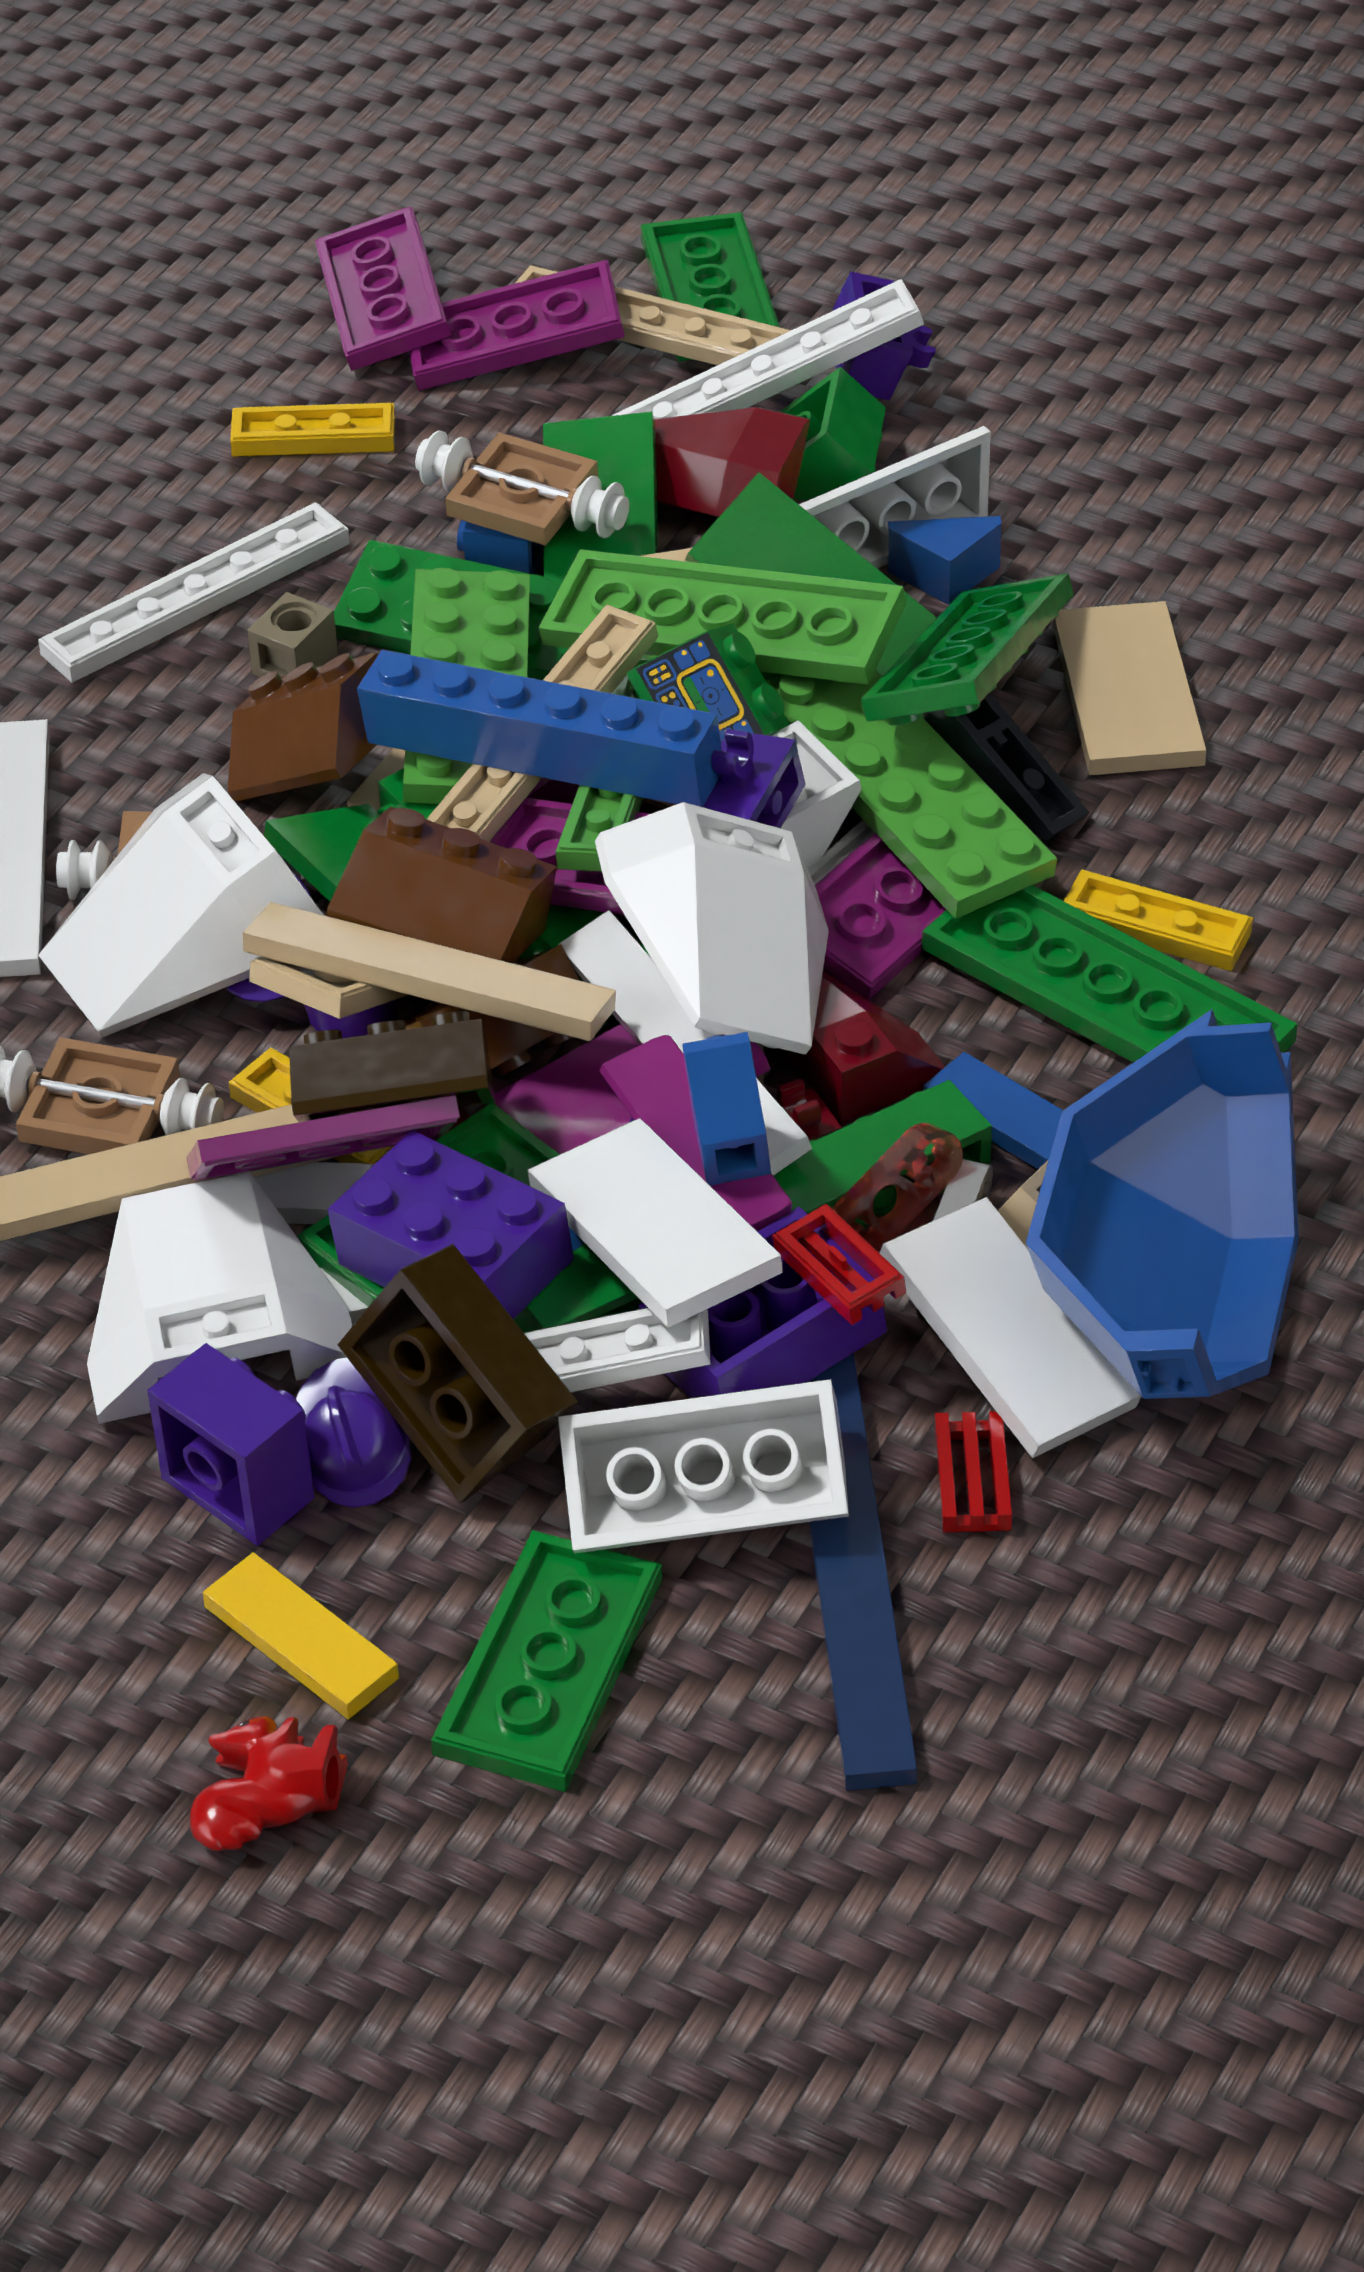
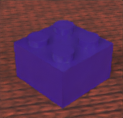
[147,1343,315,1546]

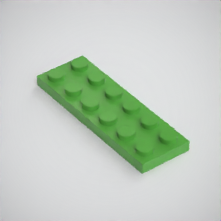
[538,549,906,685]
[403,568,530,804]
[766,670,1057,919]

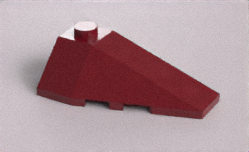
[655,407,811,517]
[783,971,945,1125]

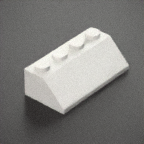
[799,426,991,568]
[558,1379,849,1553]

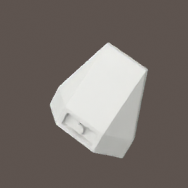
[38,773,323,1037]
[595,802,829,1055]
[87,1171,352,1424]

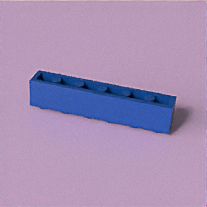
[357,650,722,807]

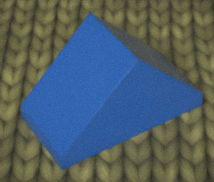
[887,516,1001,605]

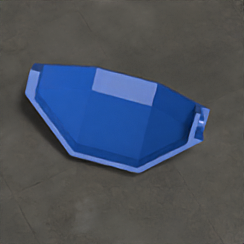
[1026,1009,1299,1399]

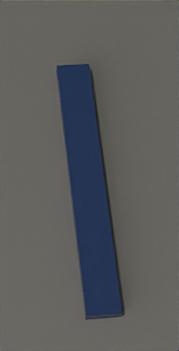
[807,1353,917,1791]

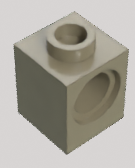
[247,592,338,677]

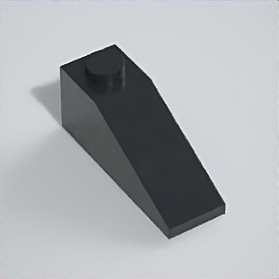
[924,692,1090,841]

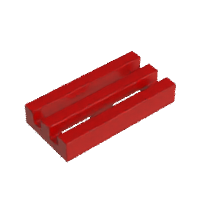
[772,1204,907,1325]
[934,1411,1012,1533]

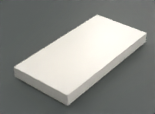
[528,1118,783,1328]
[880,1197,1141,1458]

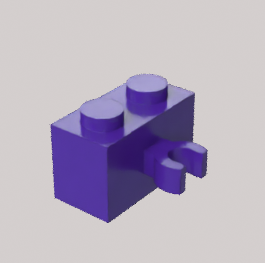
[831,271,936,401]
[703,729,806,828]

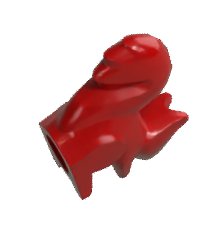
[190,1716,348,1851]

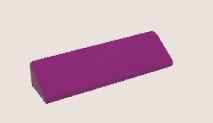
[599,1035,792,1232]

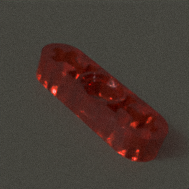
[832,1123,963,1253]

